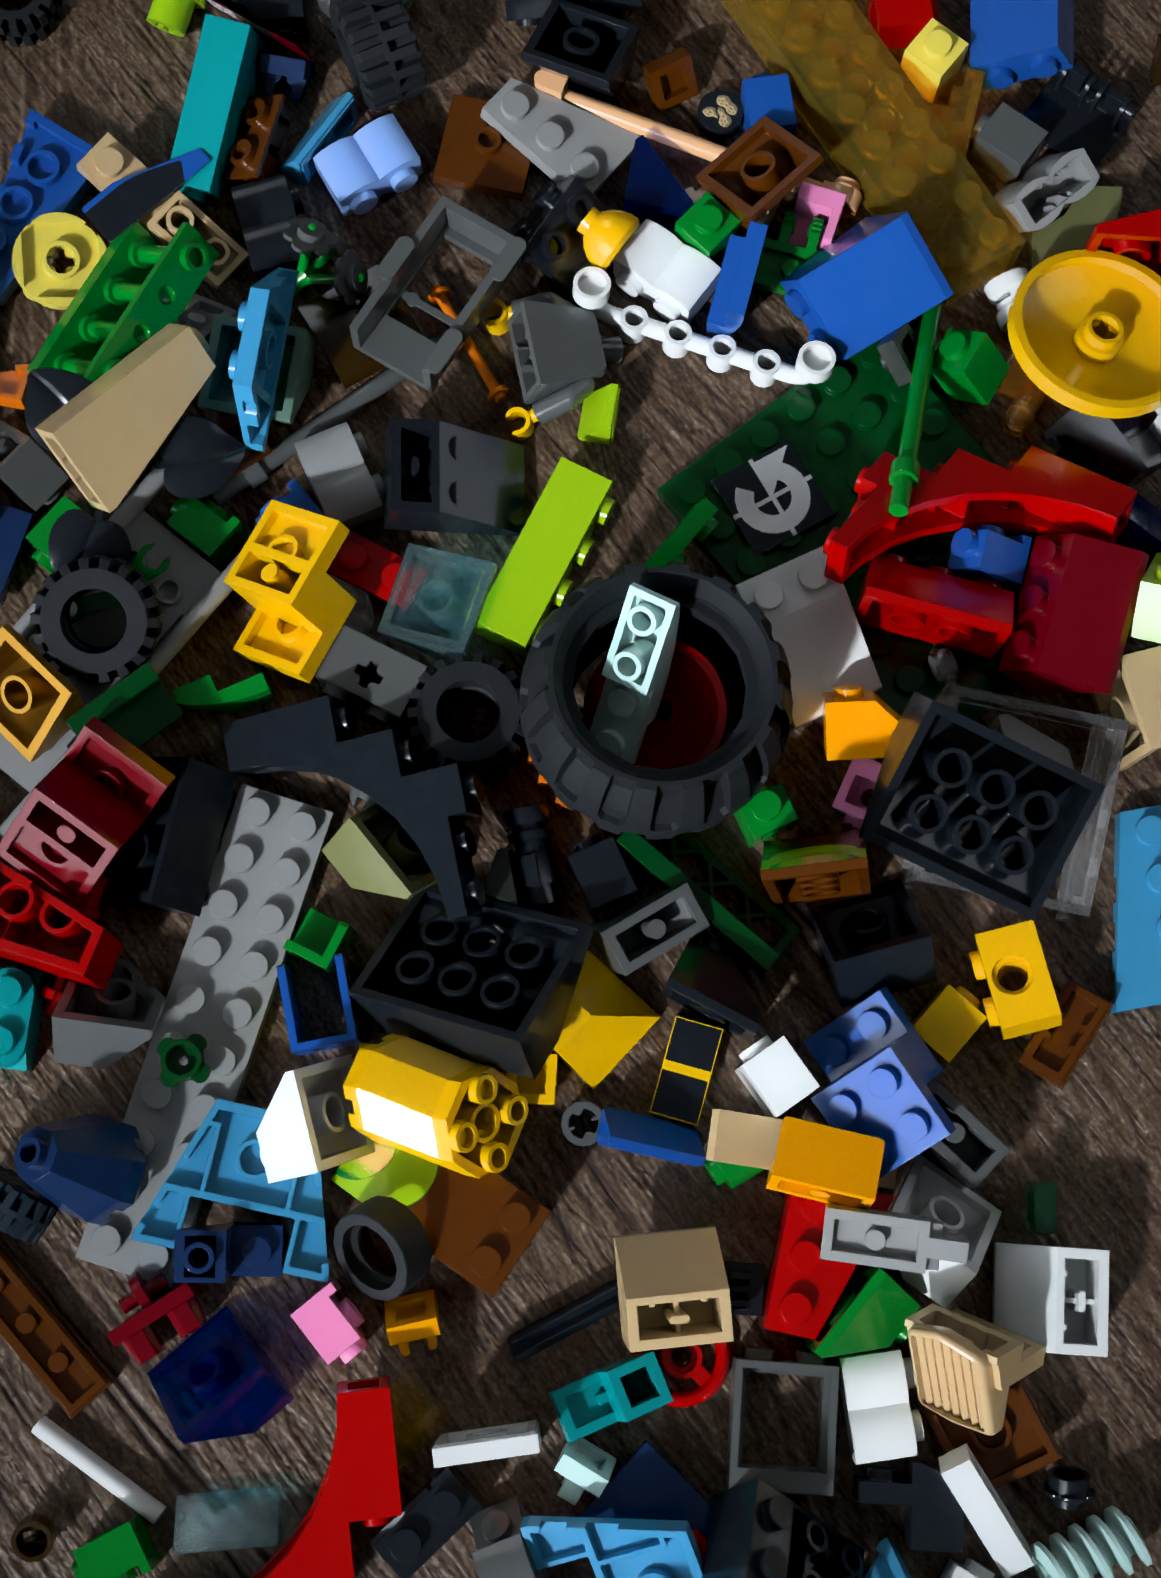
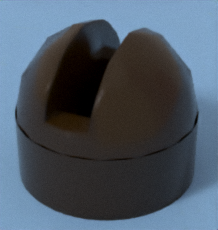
[11,1514,56,1562]

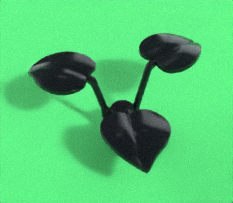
[25,368,245,596]

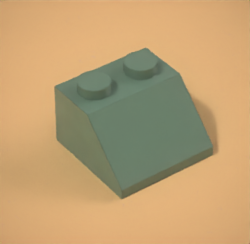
[197,313,318,424]

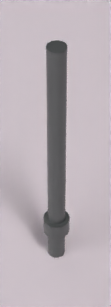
[210,335,441,506]

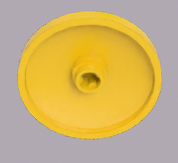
[1007,249,1161,419]

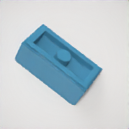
[280,92,359,186]

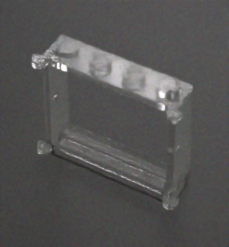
[901,680,1129,923]

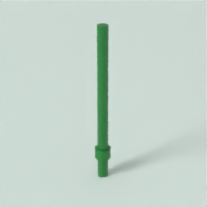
[888,302,943,517]

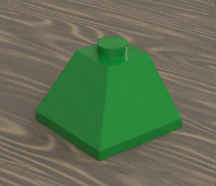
[803,1265,921,1358]

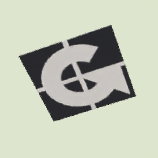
[711,439,834,556]

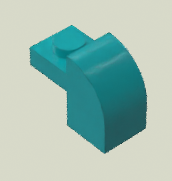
[548,1351,674,1443]

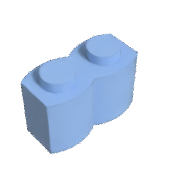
[313,113,423,216]

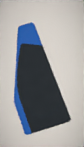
[82,149,210,242]

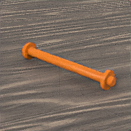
[428,285,509,403]

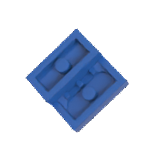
[706,221,768,338]

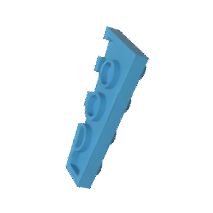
[1111,805,1161,1014]

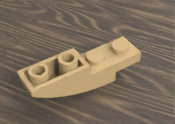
[76,132,249,289]

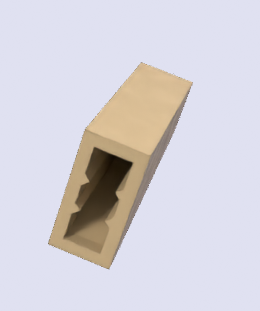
[35,323,216,513]

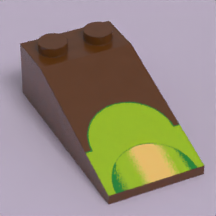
[760,823,872,906]
[330,1141,552,1298]

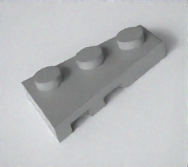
[480,77,644,195]

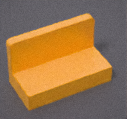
[766,1116,885,1209]

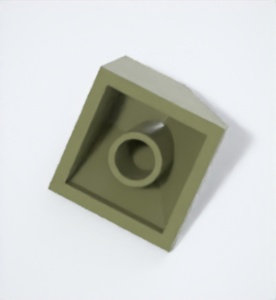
[321,803,437,899]

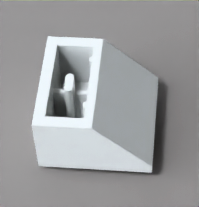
[992,1242,1110,1357]

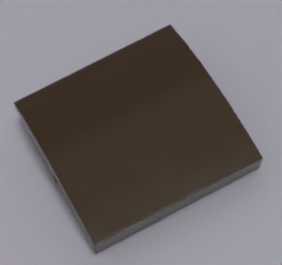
[297,264,422,389]

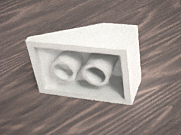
[735,546,882,729]

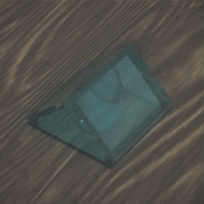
[377,543,498,660]

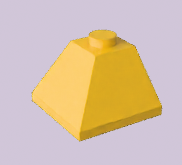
[552,950,661,1090]

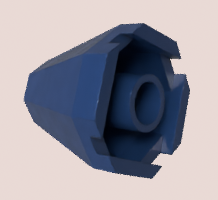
[14,1113,147,1225]

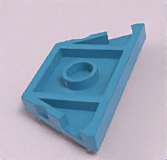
[228,267,299,452]

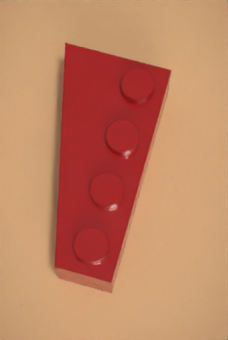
[0,861,124,991]

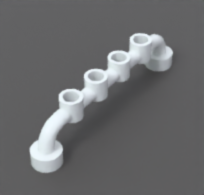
[572,266,836,388]

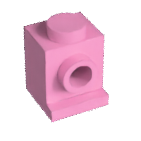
[832,759,882,830]
[290,1280,369,1365]

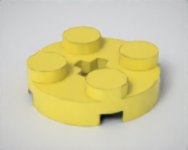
[12,212,106,310]

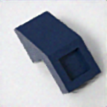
[173,1222,285,1283]

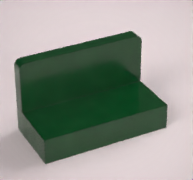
[65,662,183,748]

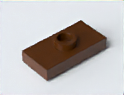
[1018,978,1113,1090]

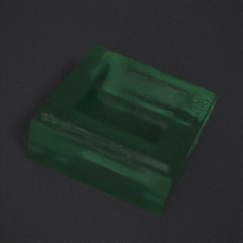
[1026,1182,1057,1234]

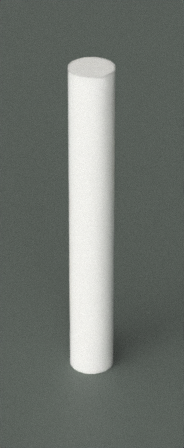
[31,1415,166,1525]

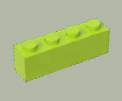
[474,457,616,658]

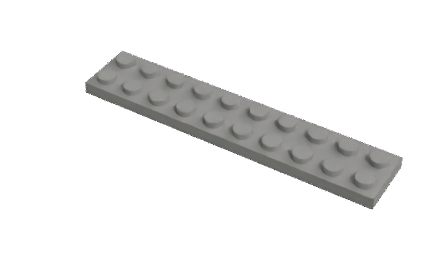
[75,784,336,1289]

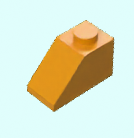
[822,683,901,761]

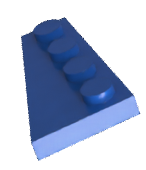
[0,108,94,306]

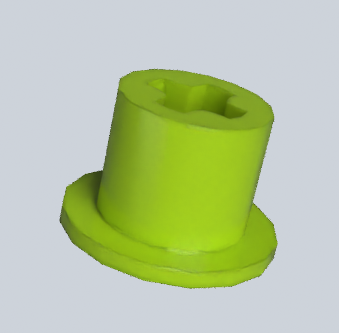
[146,0,206,37]

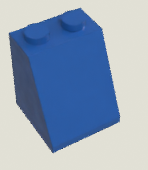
[780,211,954,360]

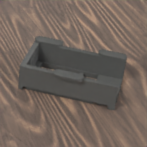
[349,195,526,393]

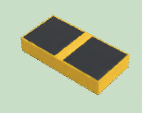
[649,1016,724,1126]

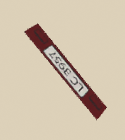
[205,0,313,62]

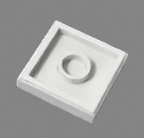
[432,1420,542,1468]

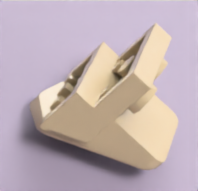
[904,1303,1046,1436]

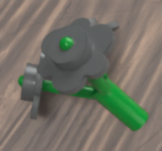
[283,218,368,305]

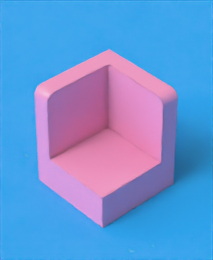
[789,181,847,251]

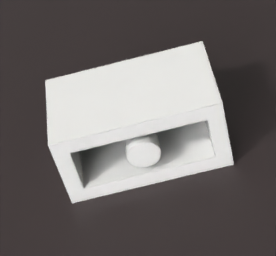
[734,1035,820,1118]

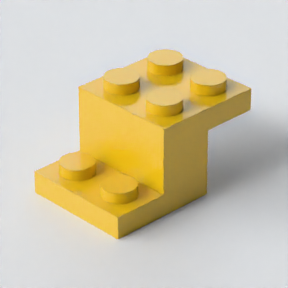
[224,499,357,684]

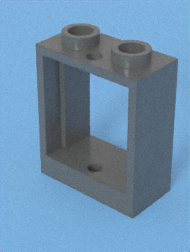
[725,1347,839,1496]

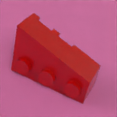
[759,1192,895,1340]

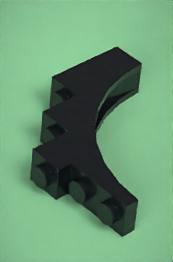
[221,695,486,922]

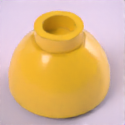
[577,207,640,271]

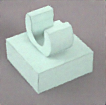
[554,1438,617,1506]

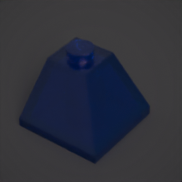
[147,1305,294,1444]

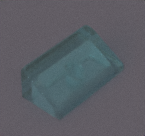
[174,1485,283,1554]

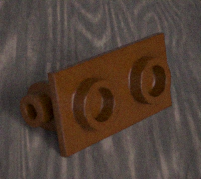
[222,94,291,184]

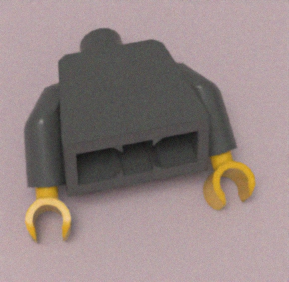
[485,292,623,441]

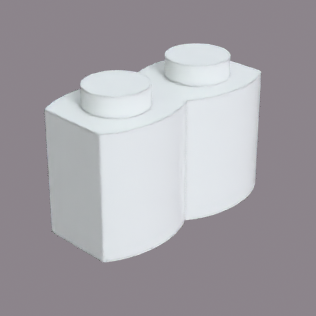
[613,219,721,324]
[835,1346,924,1465]

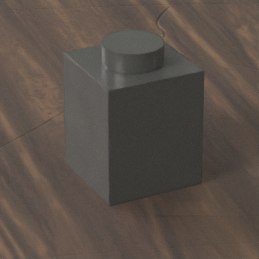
[968,102,1048,185]

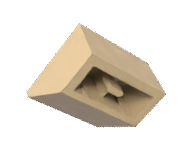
[614,1226,734,1352]

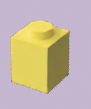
[897,17,969,105]

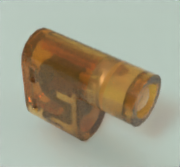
[995,350,1047,438]

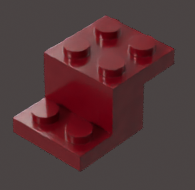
[0,717,176,911]

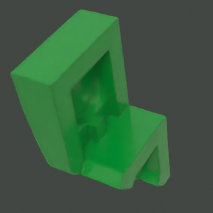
[172,673,276,714]

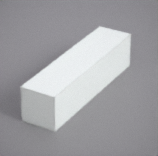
[938,1443,1034,1578]

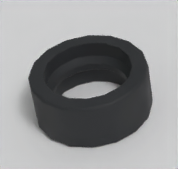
[333,1195,432,1301]

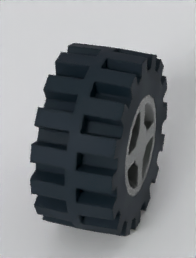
[0,1165,59,1244]

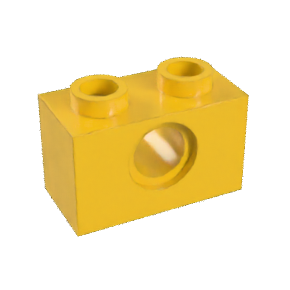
[969,920,1062,1040]

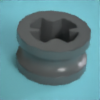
[561,1101,601,1147]

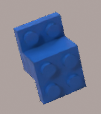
[803,986,956,1179]

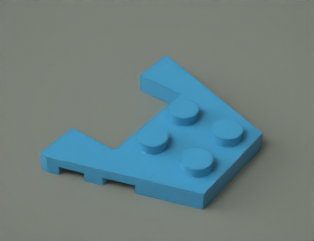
[131,1098,329,1283]
[520,1515,704,1578]

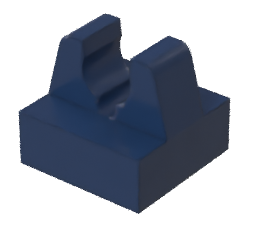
[259,52,316,102]

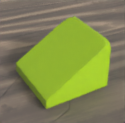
[577,383,621,445]

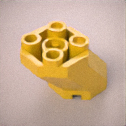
[343,1034,529,1178]

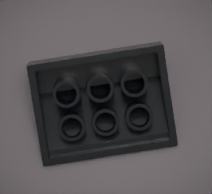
[859,691,1106,920]
[348,885,593,1080]

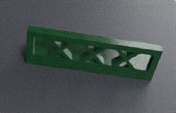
[616,832,802,975]

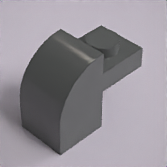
[470,1496,550,1578]

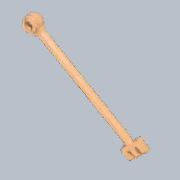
[534,70,862,218]

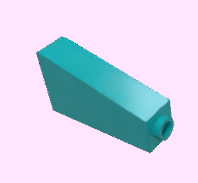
[170,14,271,204]

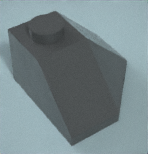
[51,959,165,1069]

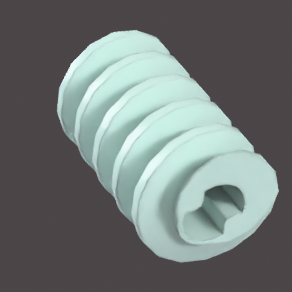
[1030,1505,1153,1578]

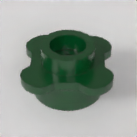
[157,1034,211,1088]

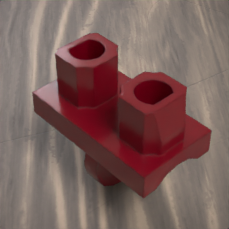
[107,1271,207,1365]

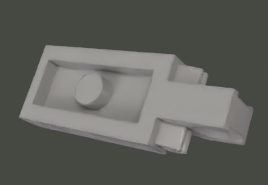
[820,1203,970,1274]

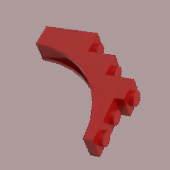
[823,445,1138,584]
[249,1375,402,1578]

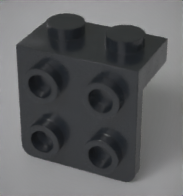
[508,176,634,307]

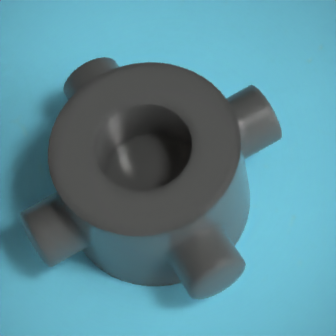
[928,648,959,683]

